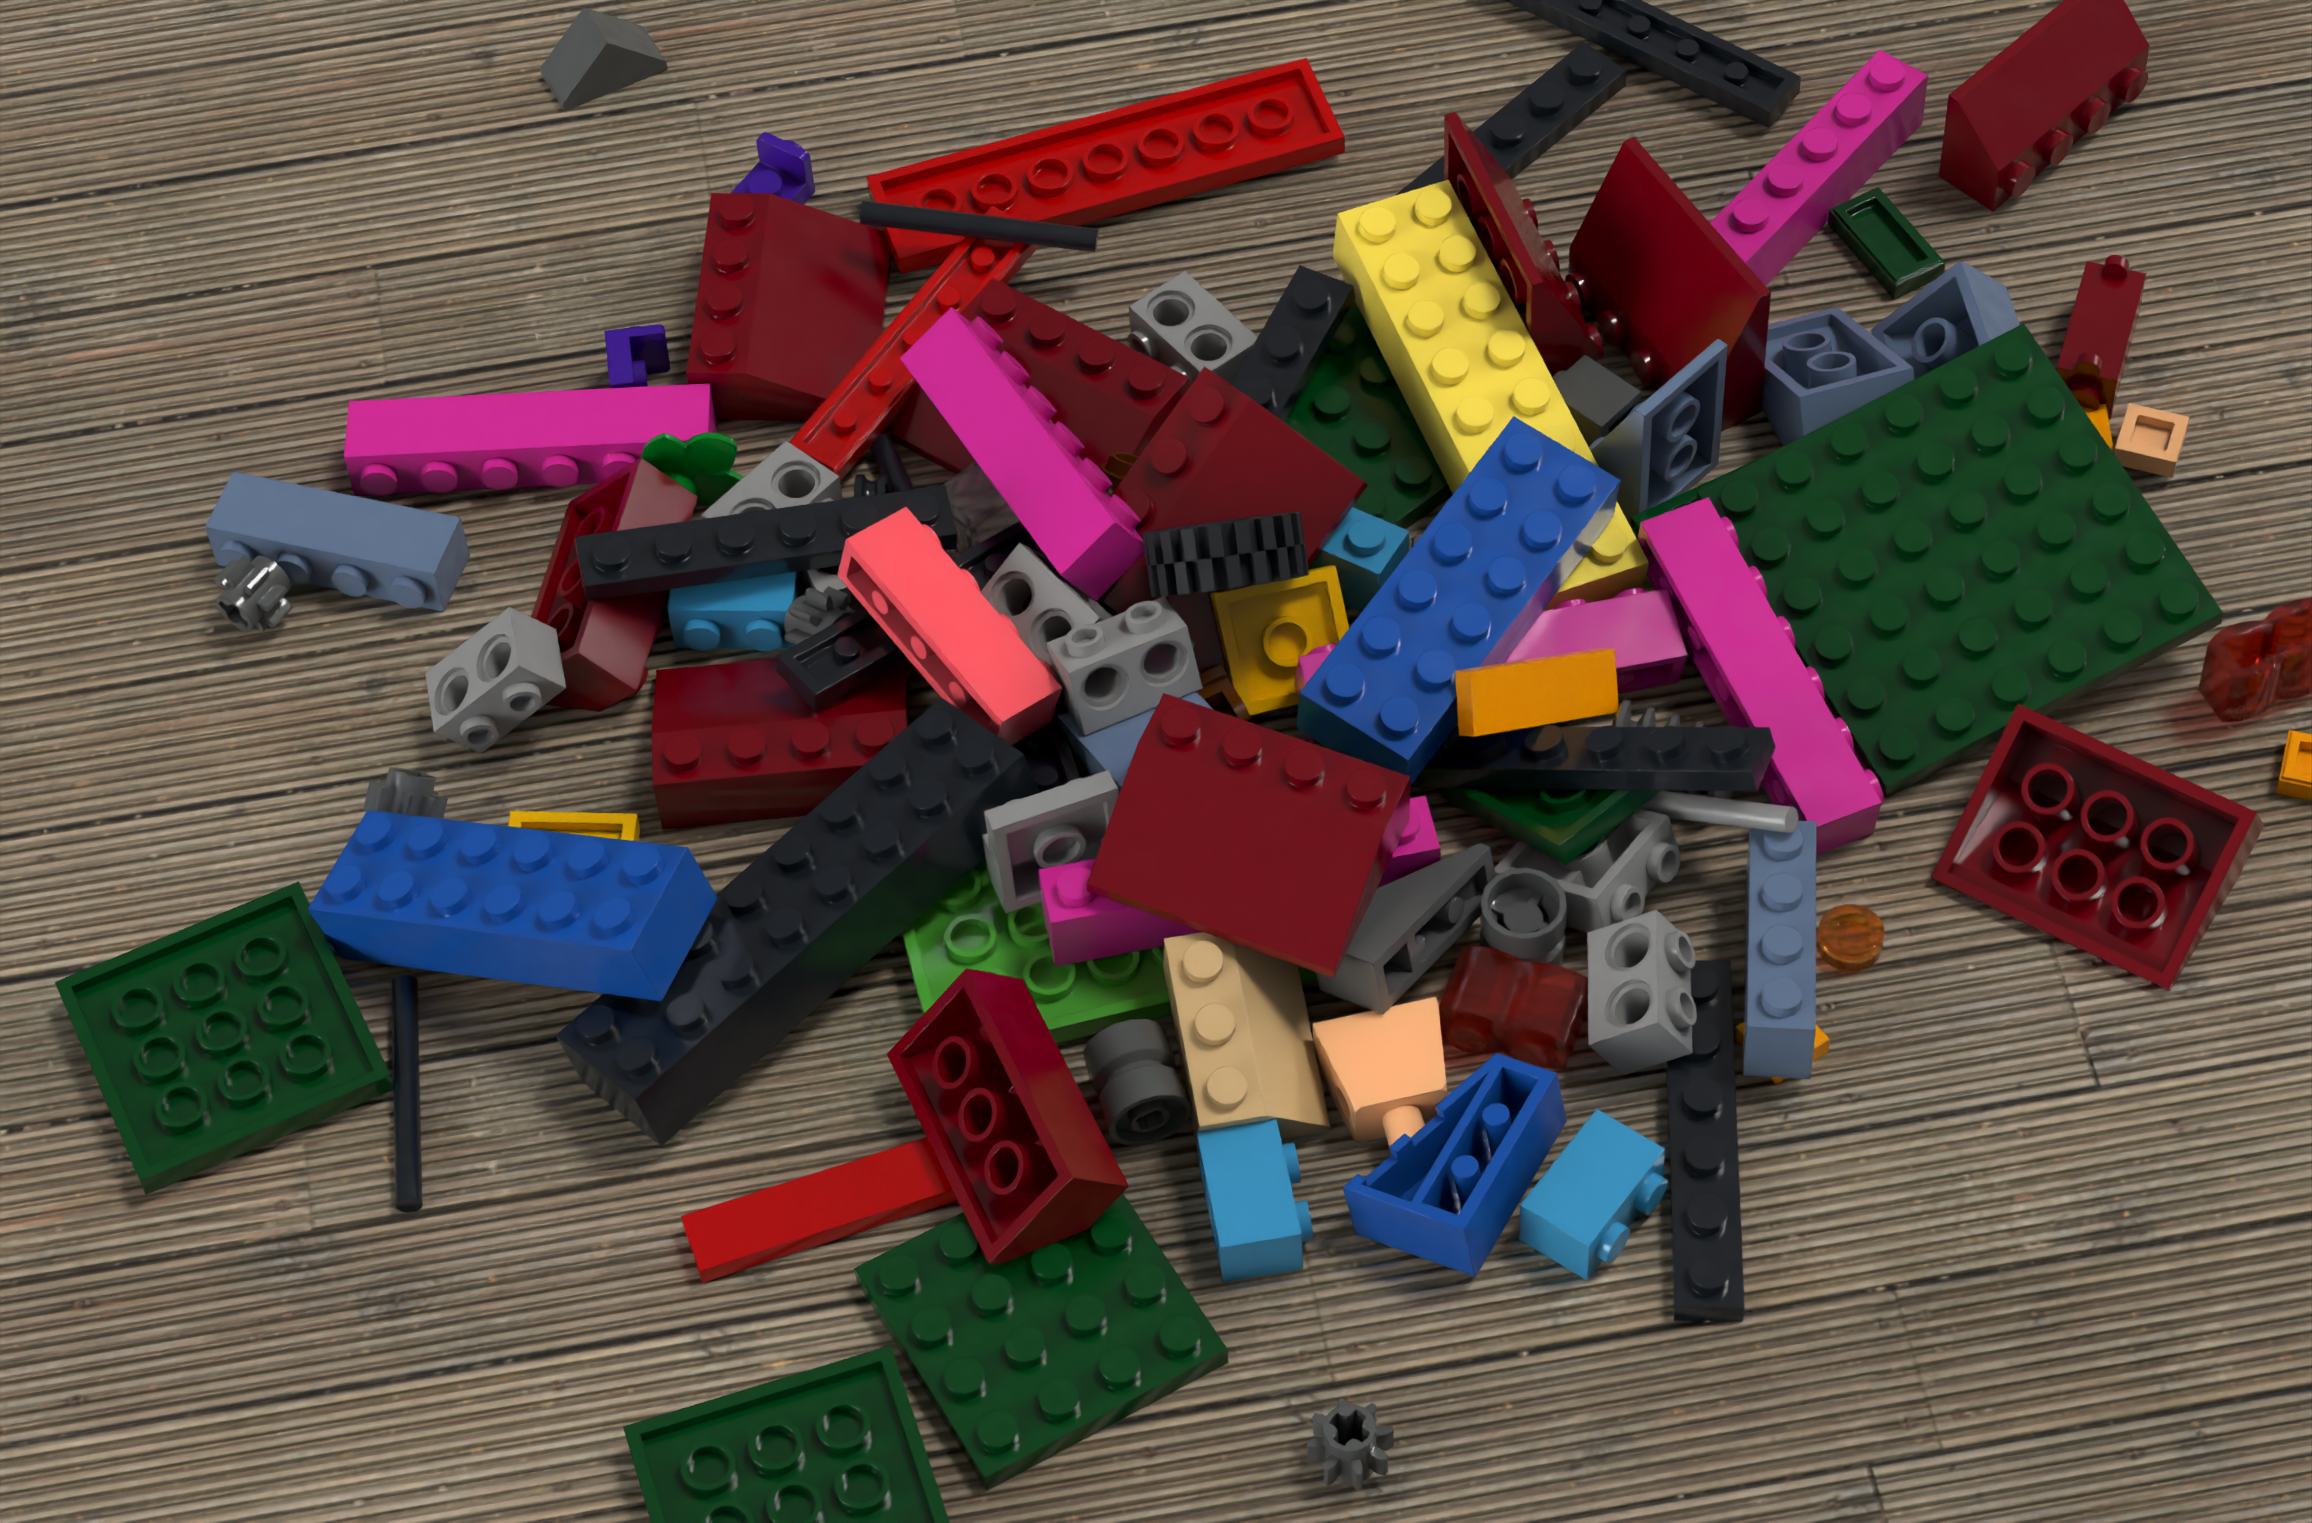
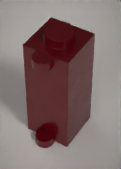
[2056,255,2147,420]

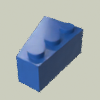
[1343,1053,1567,1277]

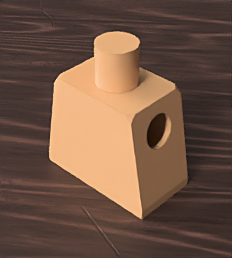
[1313,997,1447,1148]

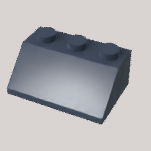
[1871,260,2020,379]

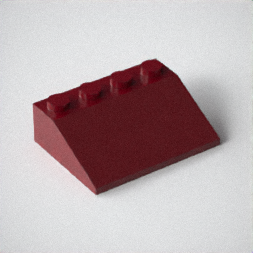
[1444,112,1604,377]
[1565,137,1771,432]
[686,193,892,421]
[891,278,1190,499]
[1099,366,1368,678]
[651,659,911,829]
[1087,693,1410,978]
[1931,704,2264,992]

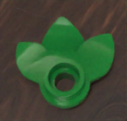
[642,432,744,506]

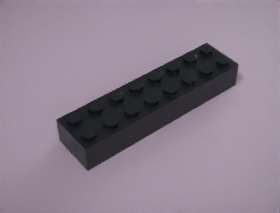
[556,698,1040,1146]

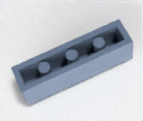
[205,471,470,612]
[1743,821,1816,1079]

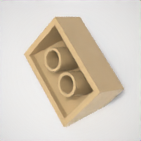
[1163,932,1330,1151]

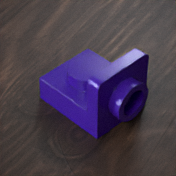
[731,132,815,204]
[604,324,670,388]

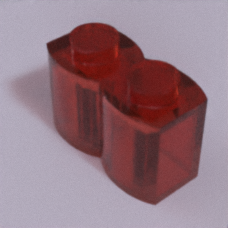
[2198,598,2312,722]
[1439,946,1588,1069]

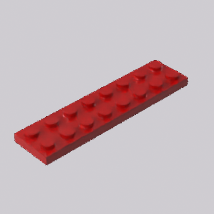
[866,58,1345,274]

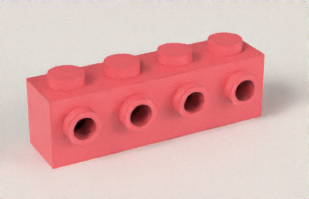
[837,507,1062,745]

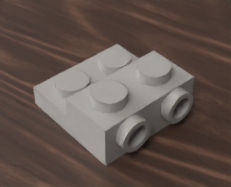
[982,770,1119,913]
[1494,808,1681,933]

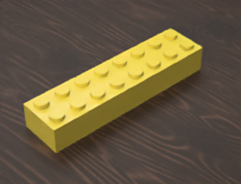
[1333,180,1649,611]

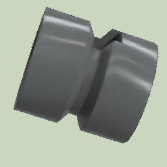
[1480,868,1567,990]
[1083,1019,1192,1146]

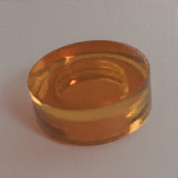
[1817,904,1885,972]

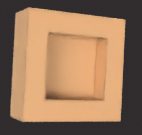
[2114,403,2189,478]

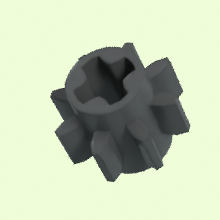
[214,555,293,631]
[784,586,856,645]
[363,767,448,819]
[1306,1398,1394,1491]

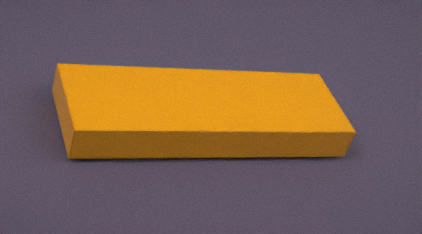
[1455,648,1619,737]

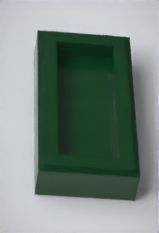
[1827,187,1945,299]

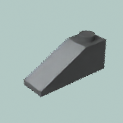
[1316,843,1495,1014]

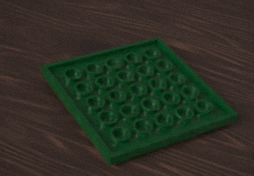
[1697,323,2223,798]

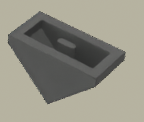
[540,7,668,111]

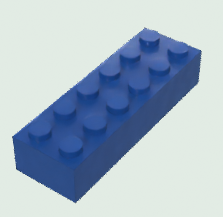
[1297,416,1621,786]
[308,810,718,1001]

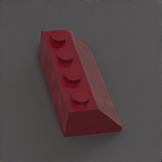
[1939,0,2150,212]
[531,458,698,712]
[887,968,1129,1265]

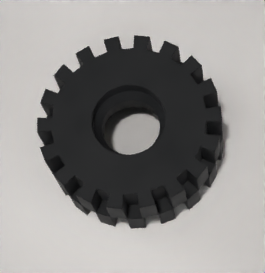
[1142,511,1309,597]

